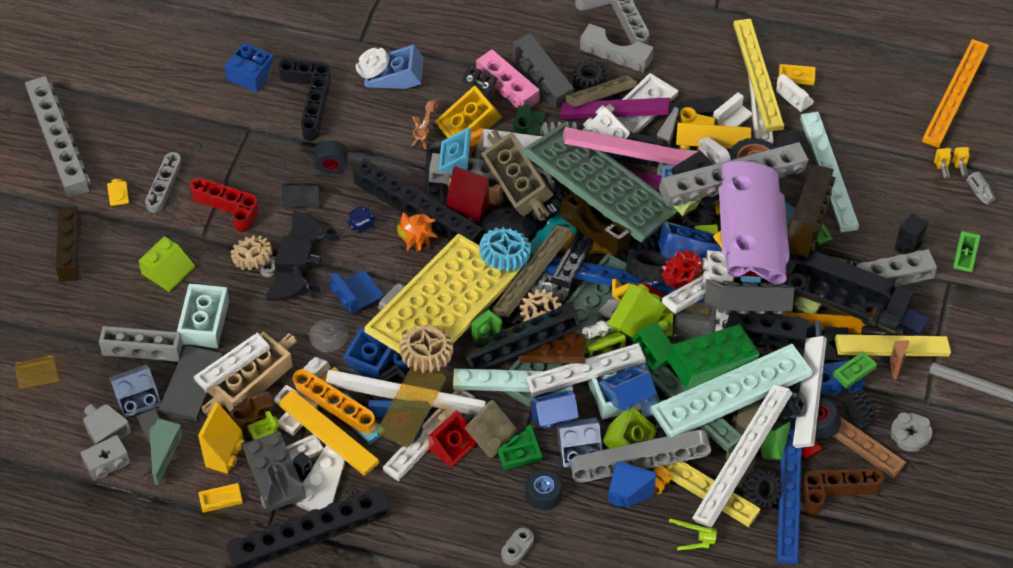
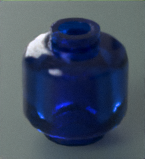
[347,206,376,233]

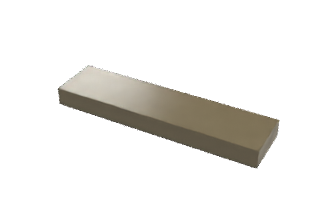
[565,76,637,107]

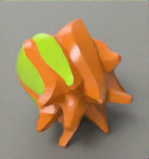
[397,212,437,252]

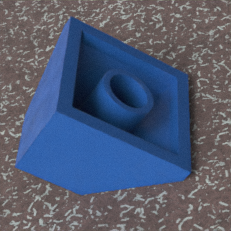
[608,461,657,508]

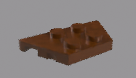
[518,333,587,364]

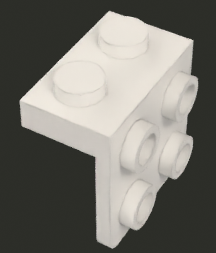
[582,104,630,155]

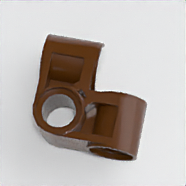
[229,391,273,432]

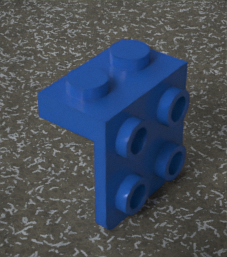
[329,271,383,315]

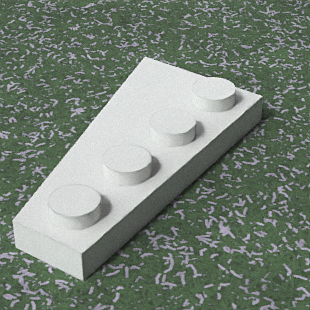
[293,445,346,511]

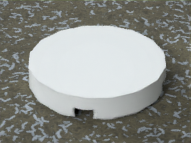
[356,47,389,78]

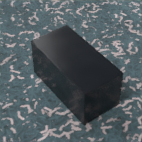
[293,452,312,480]

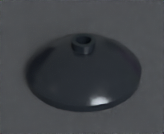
[481,206,538,239]

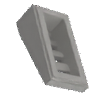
[657,107,679,148]

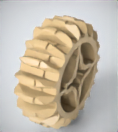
[399,324,453,373]

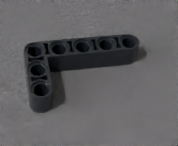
[279,59,331,141]

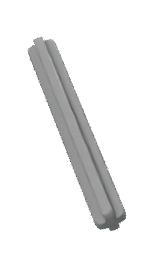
[929,363,1013,402]

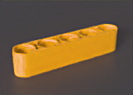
[293,369,377,434]

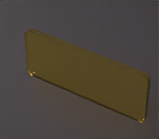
[377,367,446,447]

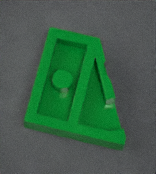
[498,425,542,470]

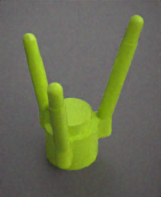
[669,518,717,551]

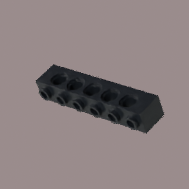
[463,302,582,369]

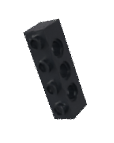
[727,311,808,349]

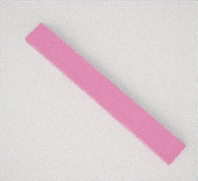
[563,127,695,165]

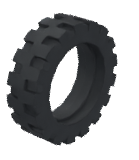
[626,249,670,283]

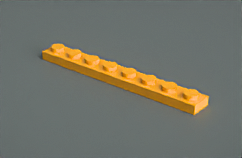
[922,39,989,148]

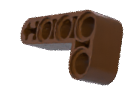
[802,469,884,515]

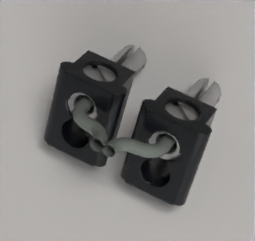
[462,65,498,95]

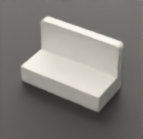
[713,92,752,127]

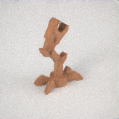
[411,99,440,150]

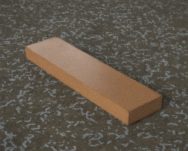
[833,417,906,479]

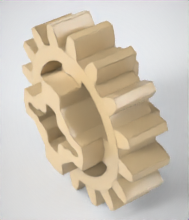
[231,235,273,270]
[520,289,562,322]

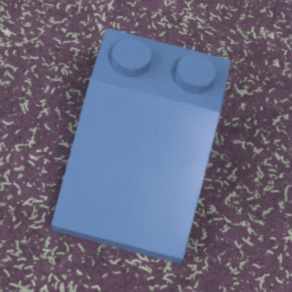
[364,45,424,89]

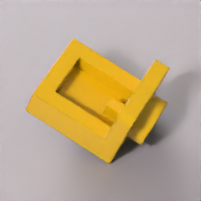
[107,179,129,206]

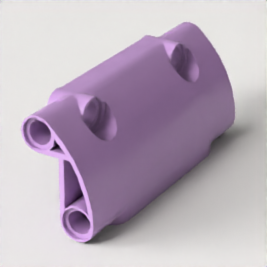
[718,161,789,284]

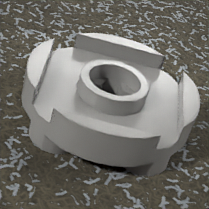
[890,413,932,452]

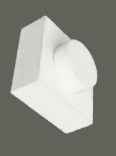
[303,357,330,378]

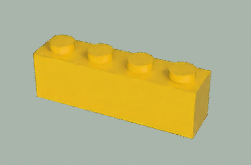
[676,122,751,150]

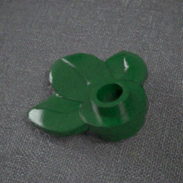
[513,104,545,136]

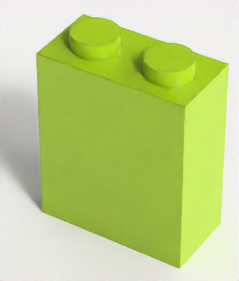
[608,284,667,343]

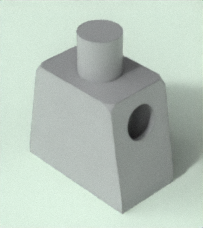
[83,404,131,445]

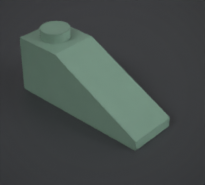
[149,418,183,485]

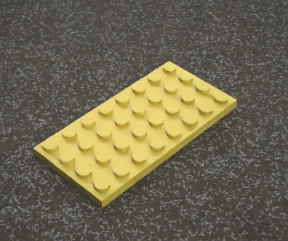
[365,234,520,371]

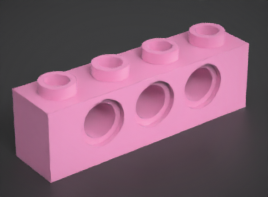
[476,50,540,108]

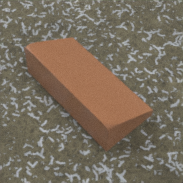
[889,340,909,379]

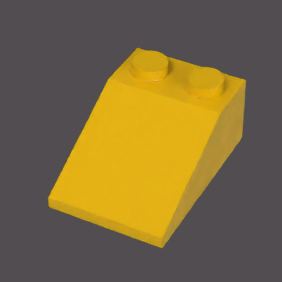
[434,85,502,138]
[198,402,245,474]

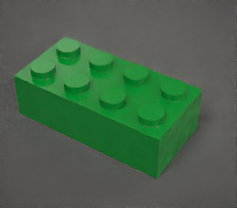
[667,324,759,390]

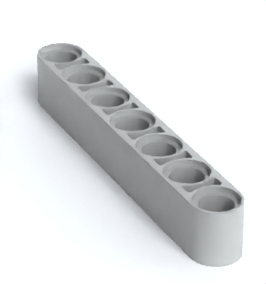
[570,430,711,483]

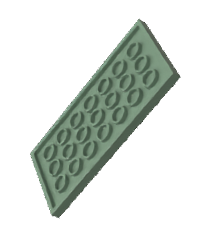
[522,123,679,243]

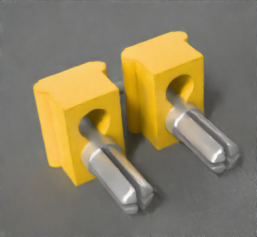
[934,147,969,178]

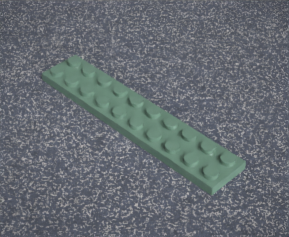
[503,253,627,407]

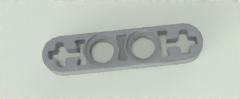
[145,152,182,213]

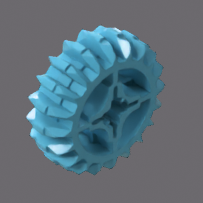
[479,227,531,272]

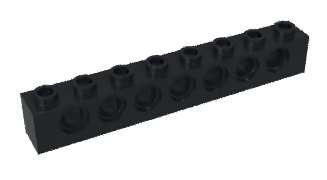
[353,158,483,245]
[226,486,391,568]

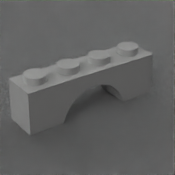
[580,23,654,73]

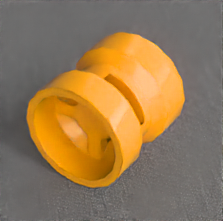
[652,466,672,494]

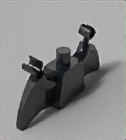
[266,211,338,301]

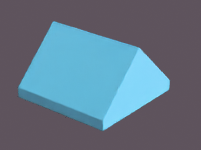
[438,127,471,173]

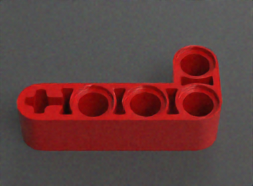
[190,178,259,232]

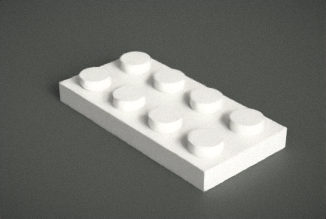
[616,73,678,134]

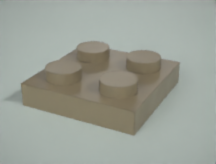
[465,400,518,458]

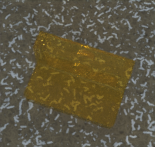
[14,355,59,389]

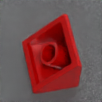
[428,410,477,467]

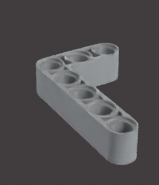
[575,0,649,45]

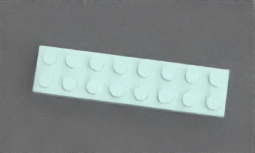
[651,344,812,437]

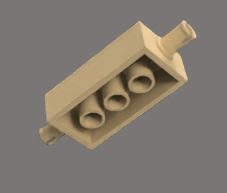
[202,332,297,416]

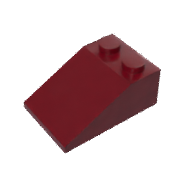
[446,166,489,227]

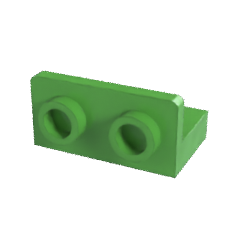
[471,309,502,343]

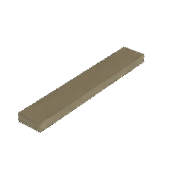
[492,225,573,317]

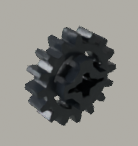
[531,187,568,220]

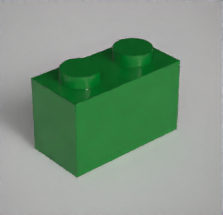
[632,322,673,372]

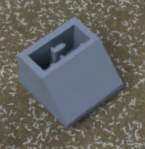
[109,364,161,418]
[556,417,602,467]

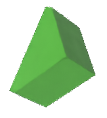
[953,231,980,272]
[760,422,791,460]

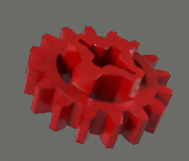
[661,249,703,289]

